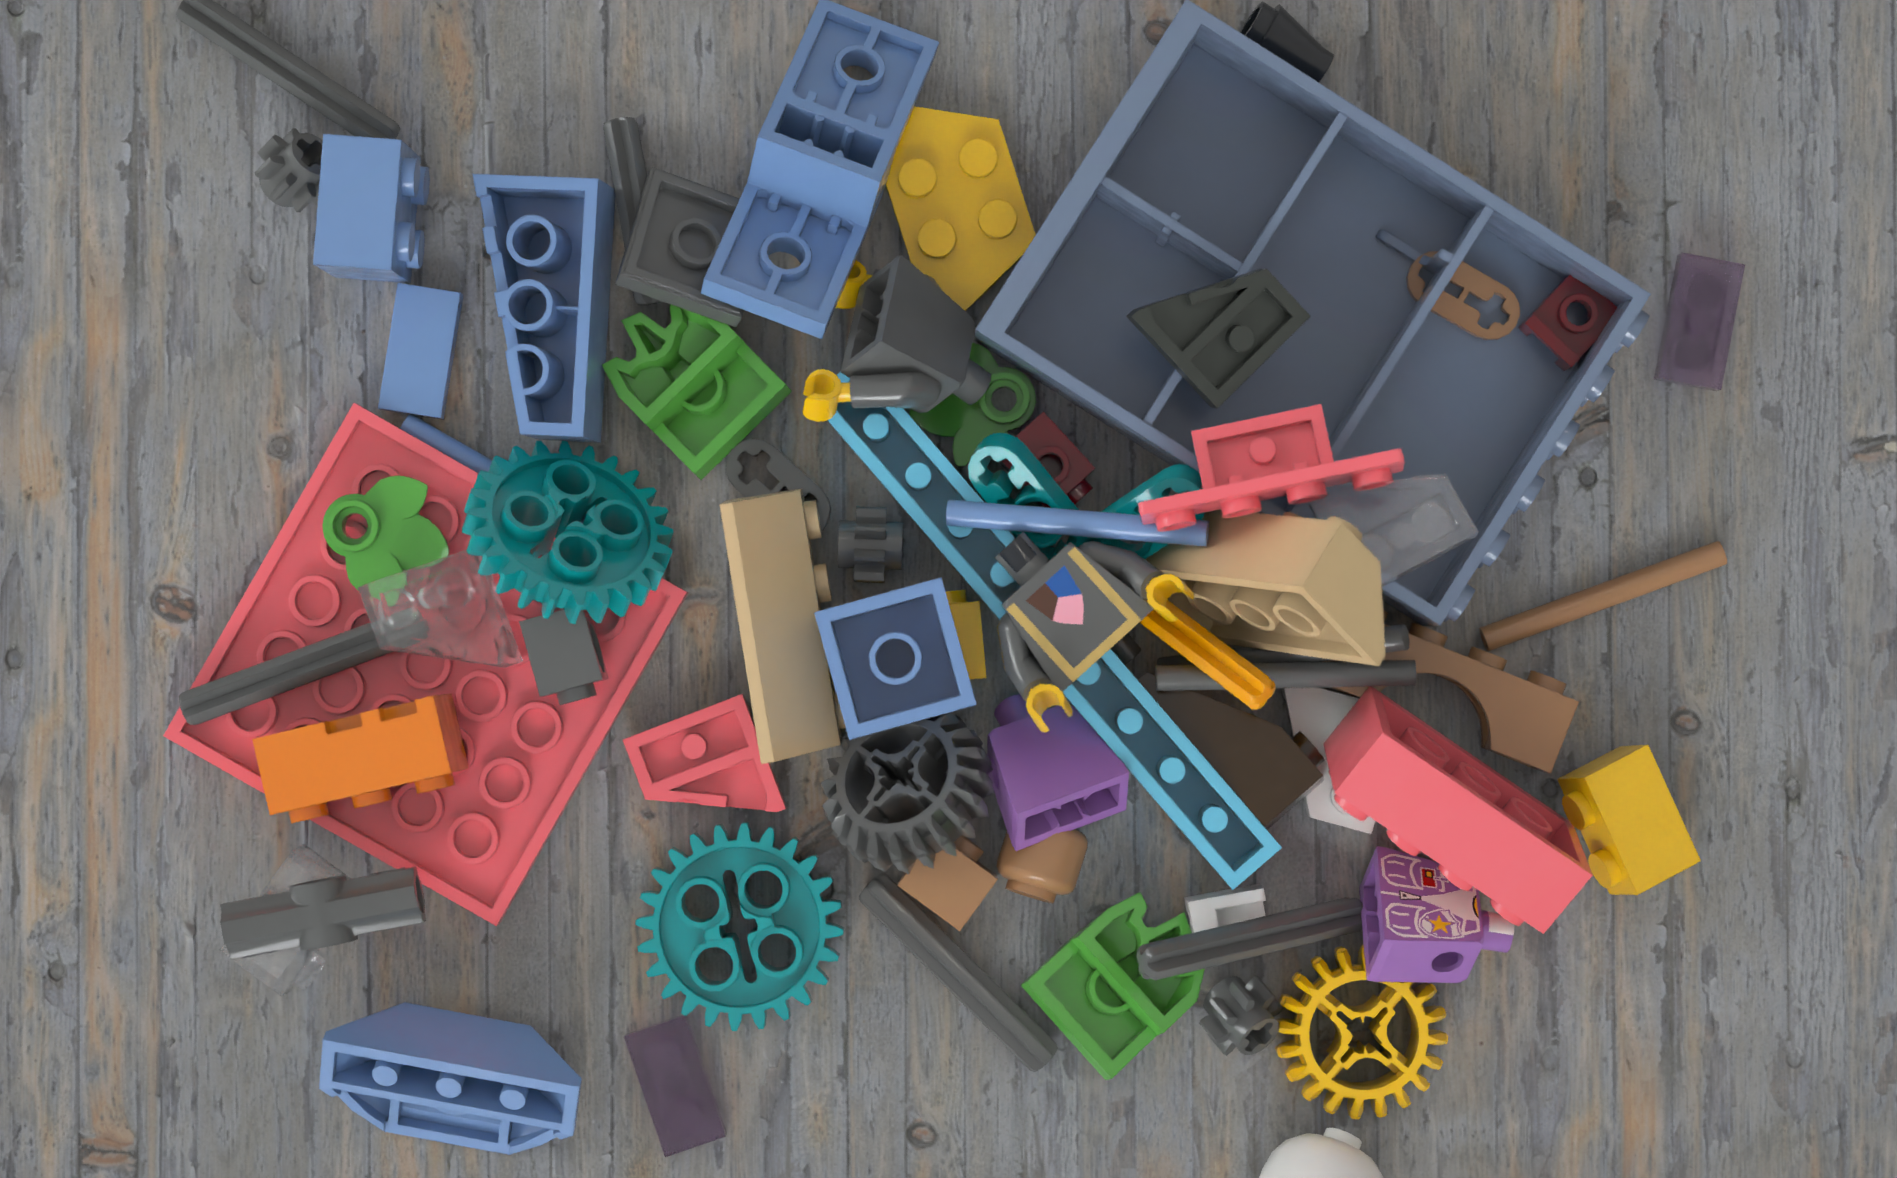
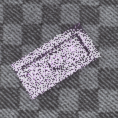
[1654,252,1745,391]
[624,1014,727,1157]

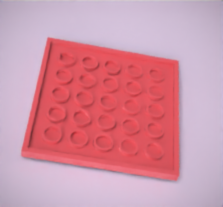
[163,403,689,926]

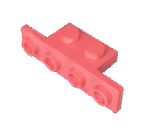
[1138,404,1405,532]

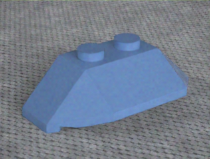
[319,1002,582,1155]

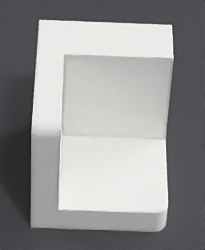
[1184,884,1266,933]

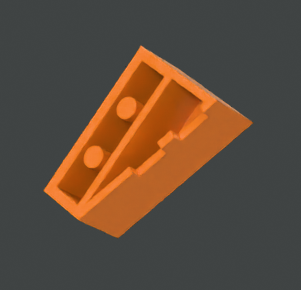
[252,694,469,824]

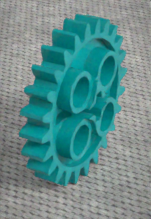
[462,440,674,624]
[635,822,844,1031]

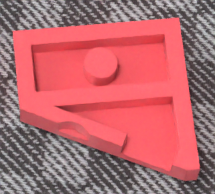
[623,694,787,812]

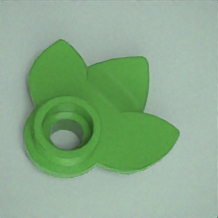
[909,342,1036,467]
[323,476,450,605]

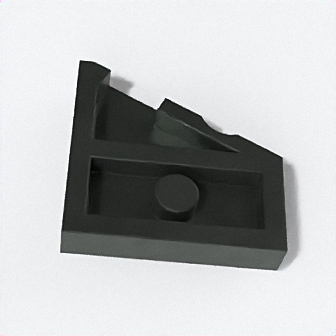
[1126,269,1311,409]

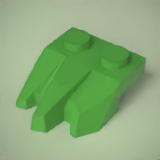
[602,304,792,480]
[1021,892,1205,1080]

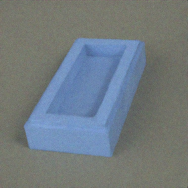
[378,283,463,420]

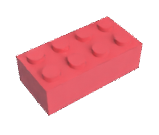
[1323,686,1593,934]

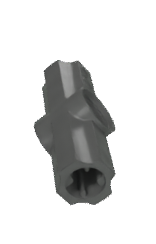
[220,866,426,959]

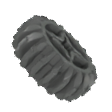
[821,712,995,874]

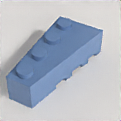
[473,174,615,443]

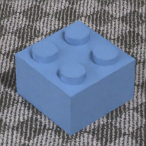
[313,134,430,283]
[814,577,977,740]

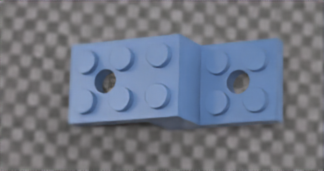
[701,0,939,339]

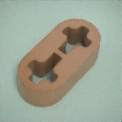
[1406,251,1520,341]

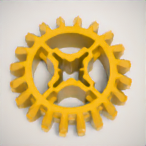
[1275,944,1448,1119]

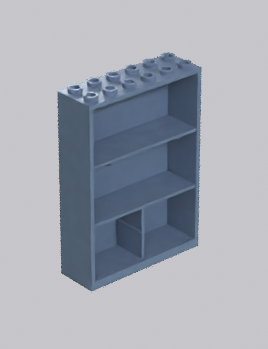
[975,0,1651,626]

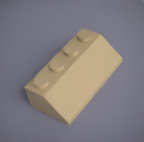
[720,489,846,764]
[1145,509,1386,666]

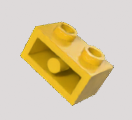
[1557,744,1701,895]

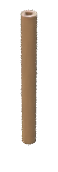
[1479,541,1727,652]

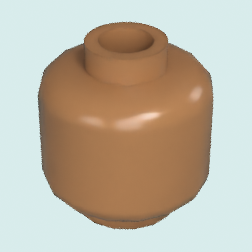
[996,829,1088,904]

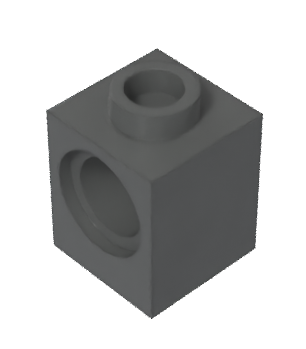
[519,609,609,705]

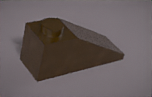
[1138,672,1325,830]

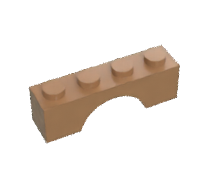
[1321,610,1579,773]

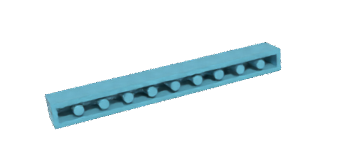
[827,371,1282,890]

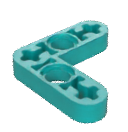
[968,433,1205,560]

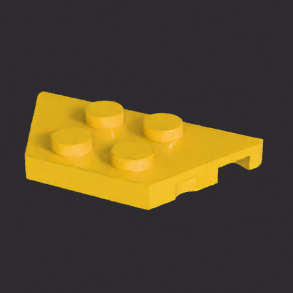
[886,106,1036,311]

